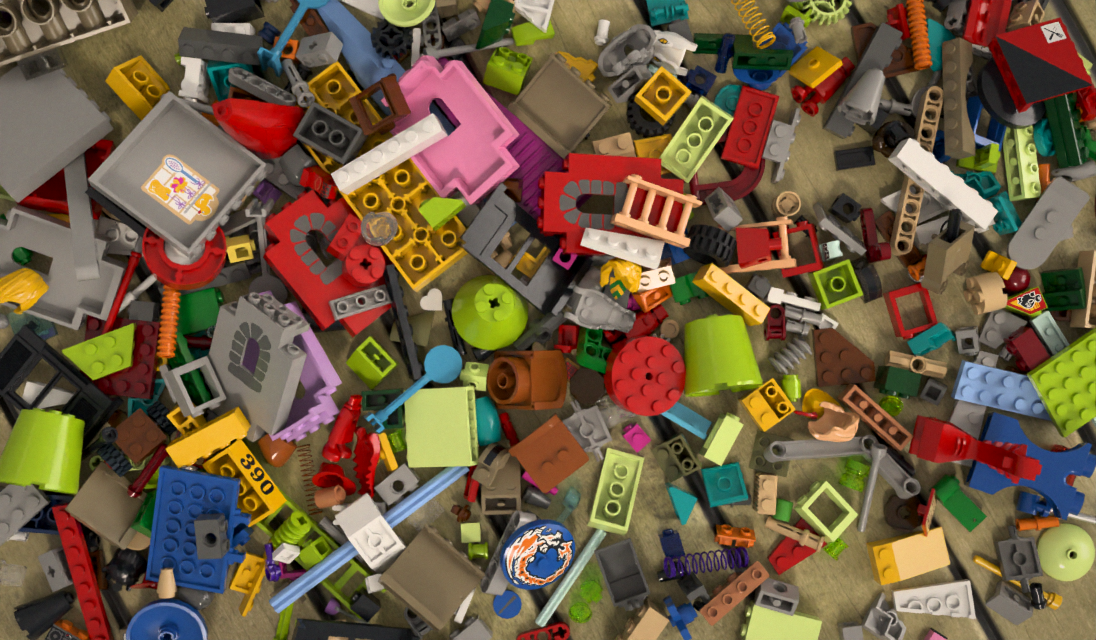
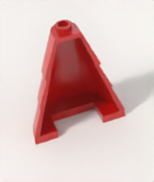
[212,98,305,159]

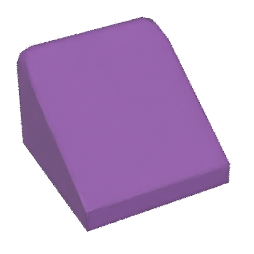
[252,179,282,204]

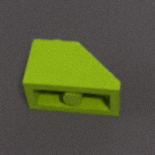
[418,197,466,231]

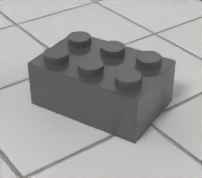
[293,102,369,166]

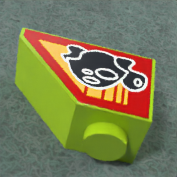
[1004,286,1048,317]

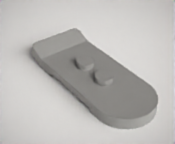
[1006,176,1090,269]

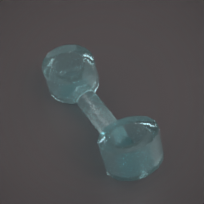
[555,486,581,524]

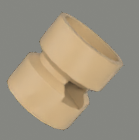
[771,191,801,218]

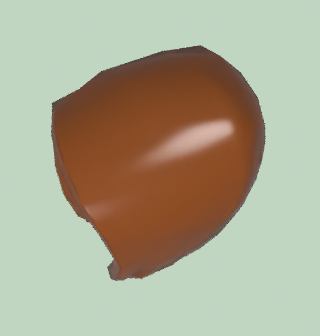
[257,433,297,468]

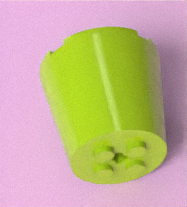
[684,314,763,397]
[0,408,85,495]

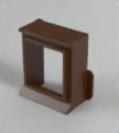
[349,73,411,135]

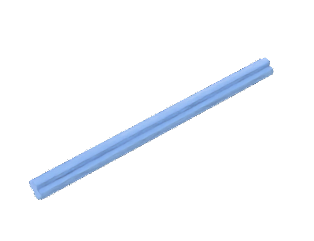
[269,466,470,613]

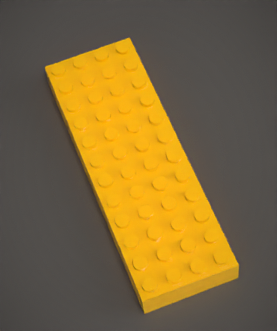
[293,60,468,292]

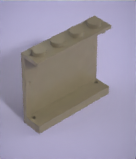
[378,524,485,633]

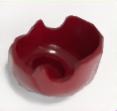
[1001,266,1031,294]

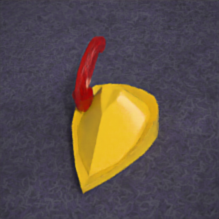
[793,389,845,419]

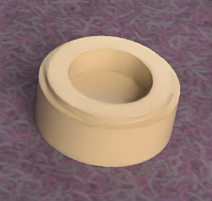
[660,320,679,339]

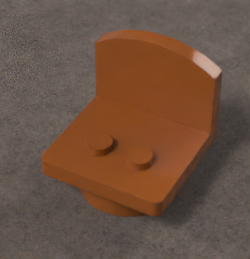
[487,350,567,410]
[508,412,589,493]

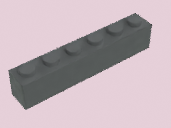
[822,22,903,139]

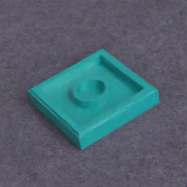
[701,462,748,507]

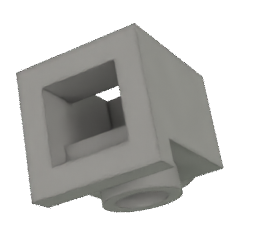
[955,325,981,356]

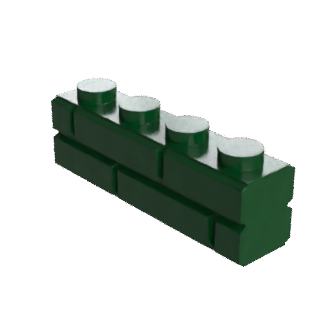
[1044,92,1089,168]

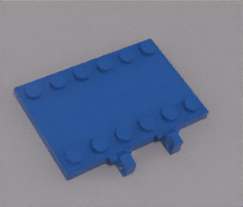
[145,465,252,594]

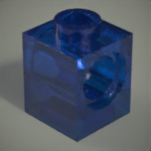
[685,65,717,97]
[658,528,685,561]

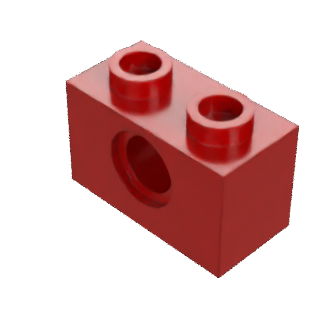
[326,214,367,261]

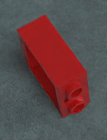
[773,220,824,278]
[883,282,938,340]

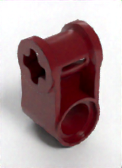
[763,304,786,341]

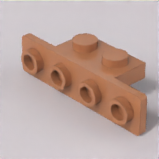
[699,561,770,626]

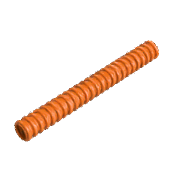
[906,0,932,70]
[157,285,181,358]

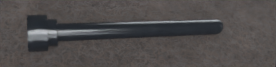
[81,427,118,462]

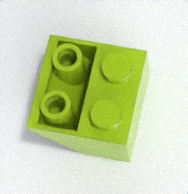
[483,47,533,96]
[346,336,400,390]

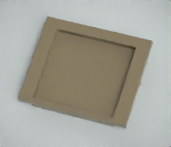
[65,461,147,550]

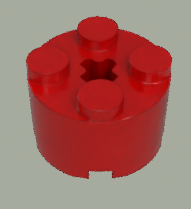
[342,244,385,288]

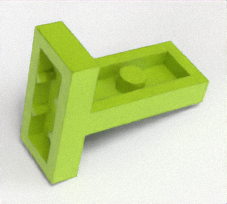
[956,143,1000,174]

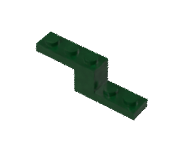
[692,33,793,70]

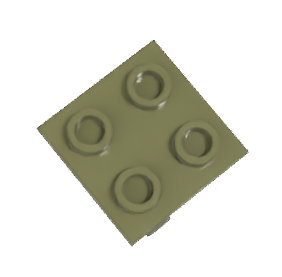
[749,431,795,477]

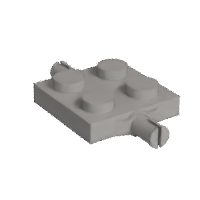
[562,399,612,462]

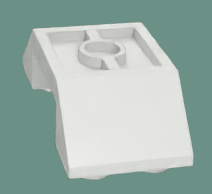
[334,493,407,574]

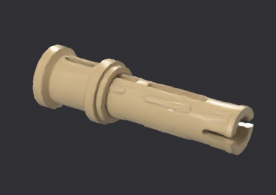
[765,516,825,553]

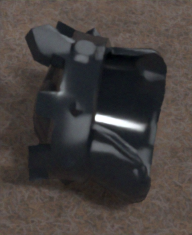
[102,547,148,592]

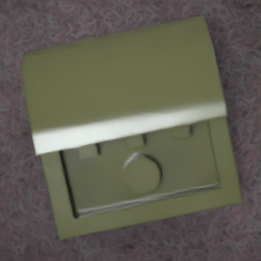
[651,432,702,483]

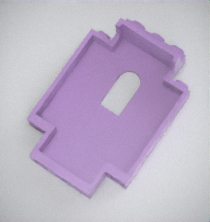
[242,290,342,442]

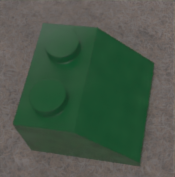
[475,0,515,50]

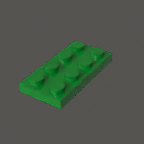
[167,332,211,407]

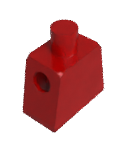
[736,228,783,269]

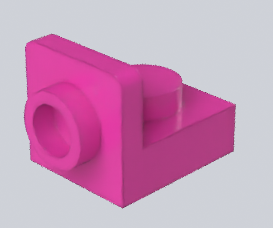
[622,423,651,453]

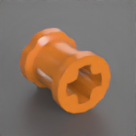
[908,257,927,281]

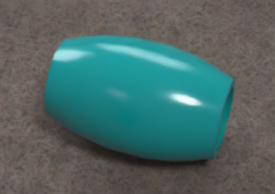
[475,396,501,446]

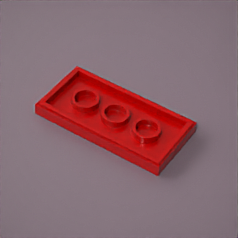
[720,85,780,170]

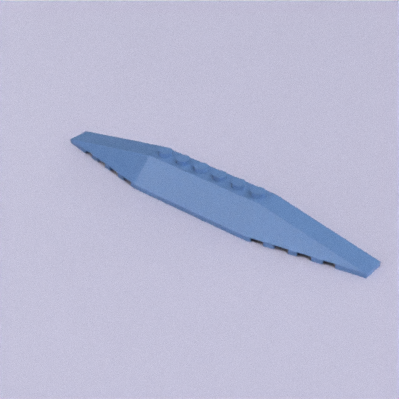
[316,0,517,228]

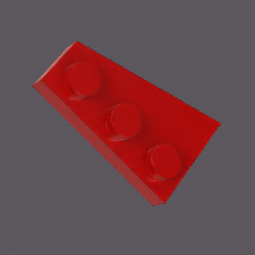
[767,517,827,575]

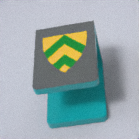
[604,271,630,308]

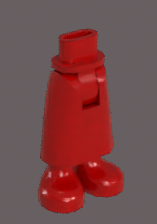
[791,57,855,117]
[602,304,669,349]
[321,394,362,462]

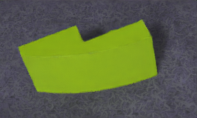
[511,21,555,46]

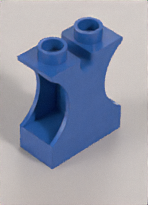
[964,412,1096,521]

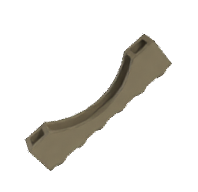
[942,37,976,159]

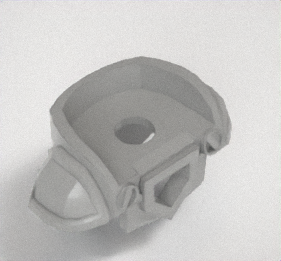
[598,24,657,77]

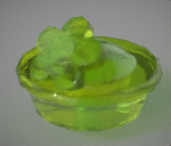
[879,395,904,417]
[568,602,592,624]

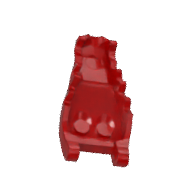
[353,426,380,498]

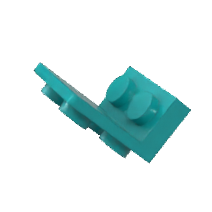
[987,191,1022,235]

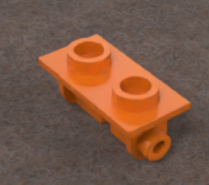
[714,524,756,548]

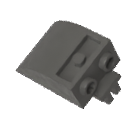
[594,538,651,611]

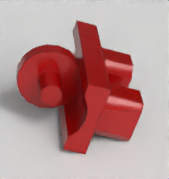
[885,3,911,41]
[1075,84,1096,121]

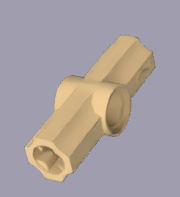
[884,350,947,379]

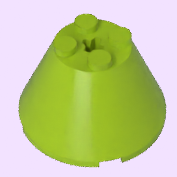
[452,275,528,350]

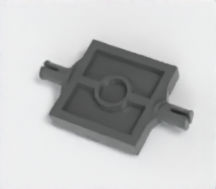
[994,525,1043,593]

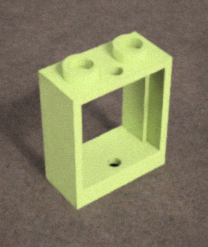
[699,412,744,466]
[794,481,858,542]

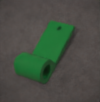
[929,474,987,532]

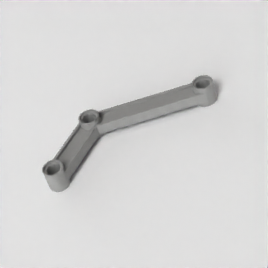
[763,435,921,499]

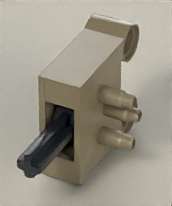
[919,208,975,295]

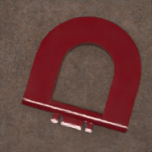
[684,123,765,206]

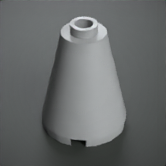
[837,68,885,125]

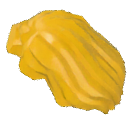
[599,257,642,293]
[0,268,49,314]

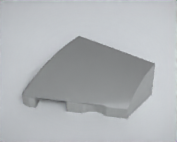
[861,593,906,640]

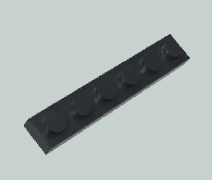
[383,264,423,380]

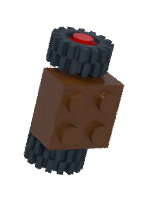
[96,400,177,478]

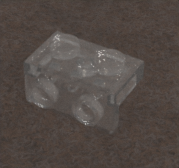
[596,396,638,429]

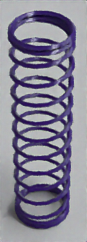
[664,546,749,578]

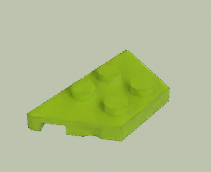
[62,323,137,380]

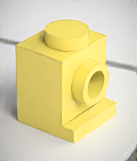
[225,234,256,263]

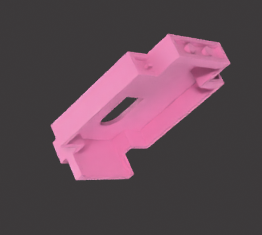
[381,55,520,205]

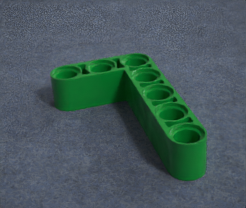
[576,326,613,374]

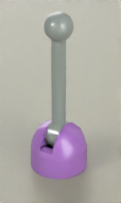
[324,597,369,624]

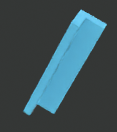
[662,402,712,440]

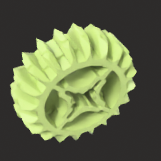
[801,0,852,26]

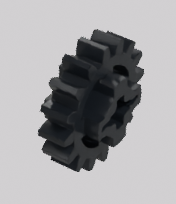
[371,18,413,59]

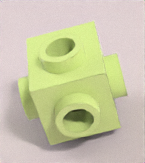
[460,362,489,391]

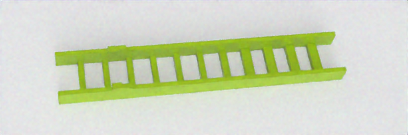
[197,444,387,619]

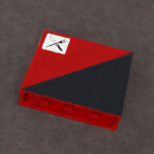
[988,18,1093,113]

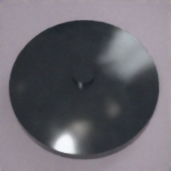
[977,58,1046,129]

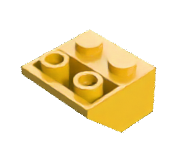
[738,378,796,432]

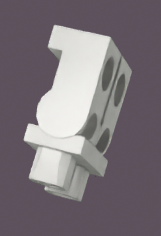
[178,56,210,114]

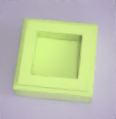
[461,522,481,543]

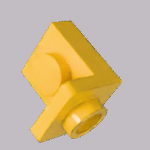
[980,250,1017,280]

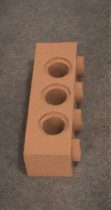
[837,384,914,451]

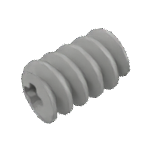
[768,335,812,374]

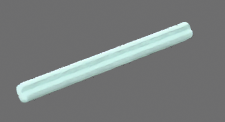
[535,529,606,627]

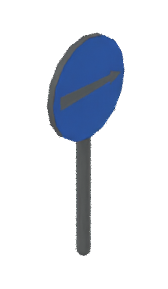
[480,579,522,619]

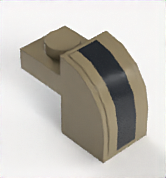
[471,442,511,487]

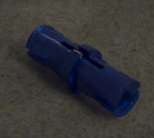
[714,33,735,74]

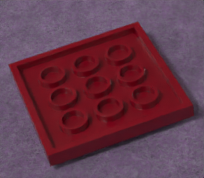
[77,315,161,399]

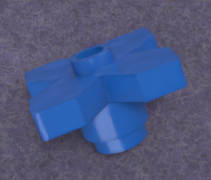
[663,595,698,640]

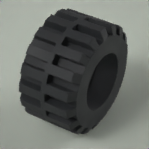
[626,90,676,138]
[683,224,737,267]

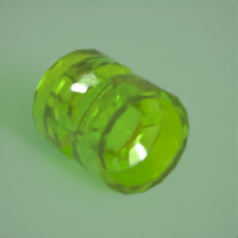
[838,458,871,493]

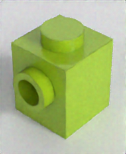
[298,536,333,569]

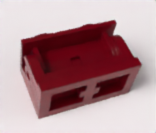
[1003,326,1050,372]

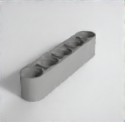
[480,510,537,596]

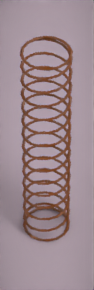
[297,444,323,515]

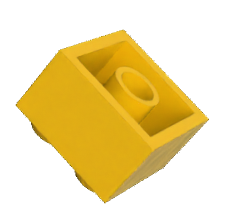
[634,66,691,126]

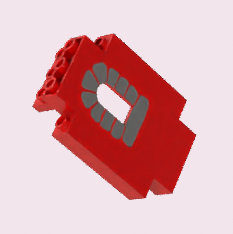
[537,153,684,256]
[263,189,399,338]

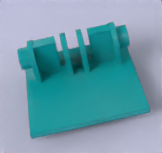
[646,0,689,27]

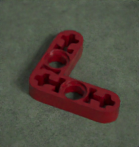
[860,208,891,264]

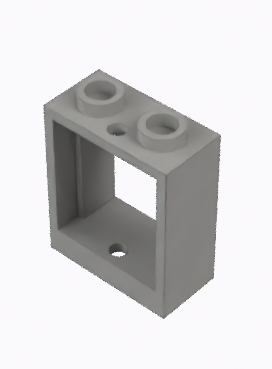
[164,356,227,418]

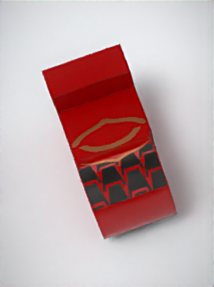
[299,165,338,199]

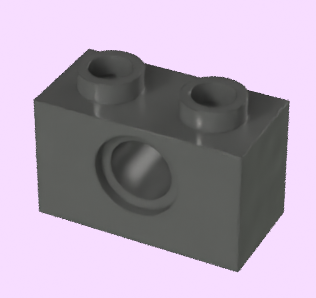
[194,513,230,559]

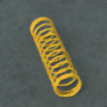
[731,0,776,49]

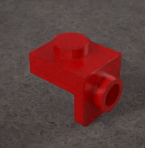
[554,324,580,353]

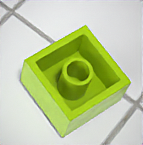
[808,259,863,310]

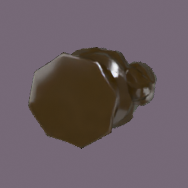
[872,120,915,158]
[570,368,608,404]

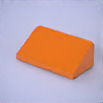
[632,285,672,313]

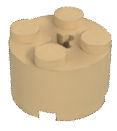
[964,272,1007,315]

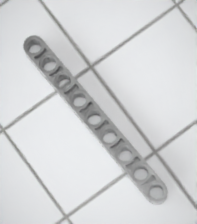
[64,152,101,282]

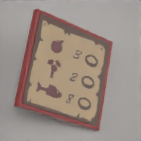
[917,488,937,537]

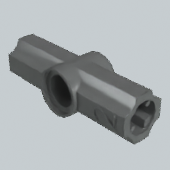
[513,310,567,351]

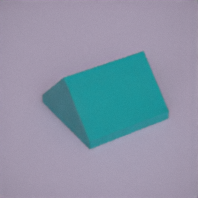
[665,482,698,525]

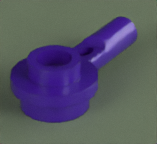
[264,543,281,582]

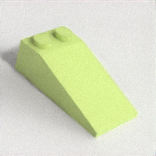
[659,95,733,183]
[587,448,644,536]

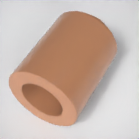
[314,485,346,509]

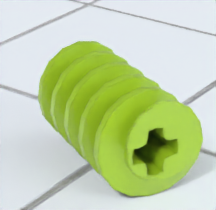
[271,511,311,549]

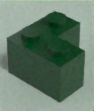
[873,365,922,399]
[361,388,406,429]

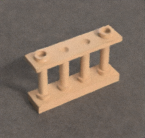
[610,174,702,249]
[717,216,797,274]

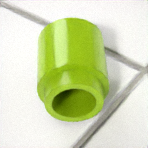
[781,375,801,402]

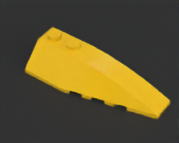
[105,55,170,120]

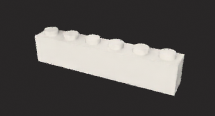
[331,113,448,195]
[888,138,998,231]

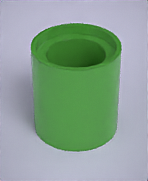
[772,498,793,522]

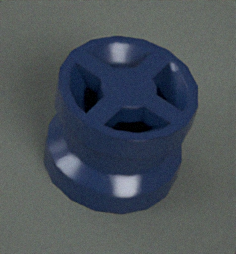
[257,21,281,46]

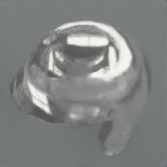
[361,212,398,246]

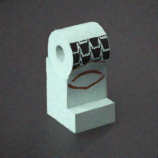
[819,240,843,262]

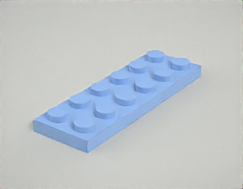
[951,360,1052,421]

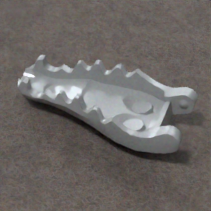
[564,286,636,333]

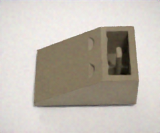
[481,455,521,515]

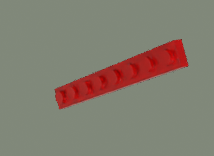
[52,502,114,640]

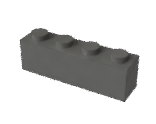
[178,27,263,65]

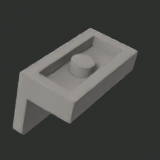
[985,580,1034,625]

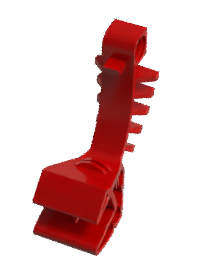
[908,415,1042,484]

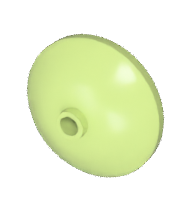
[378,0,436,27]
[1036,523,1095,581]

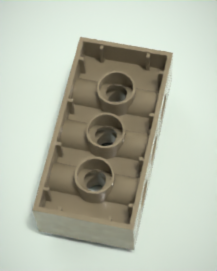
[0,0,138,66]

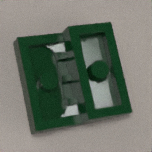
[1040,267,1086,312]

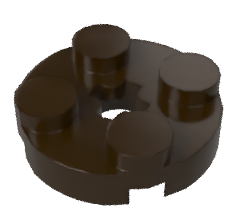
[884,495,924,533]

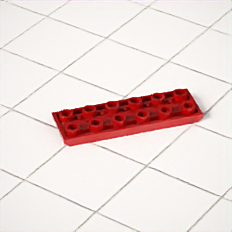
[962,0,1012,47]

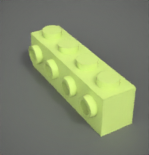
[1003,125,1041,201]

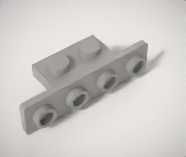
[762,108,801,184]

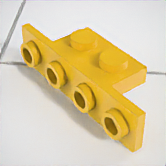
[229,539,276,617]

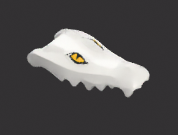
[627,28,698,76]

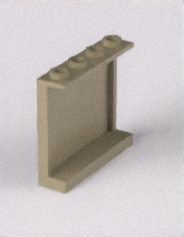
[506,53,612,158]

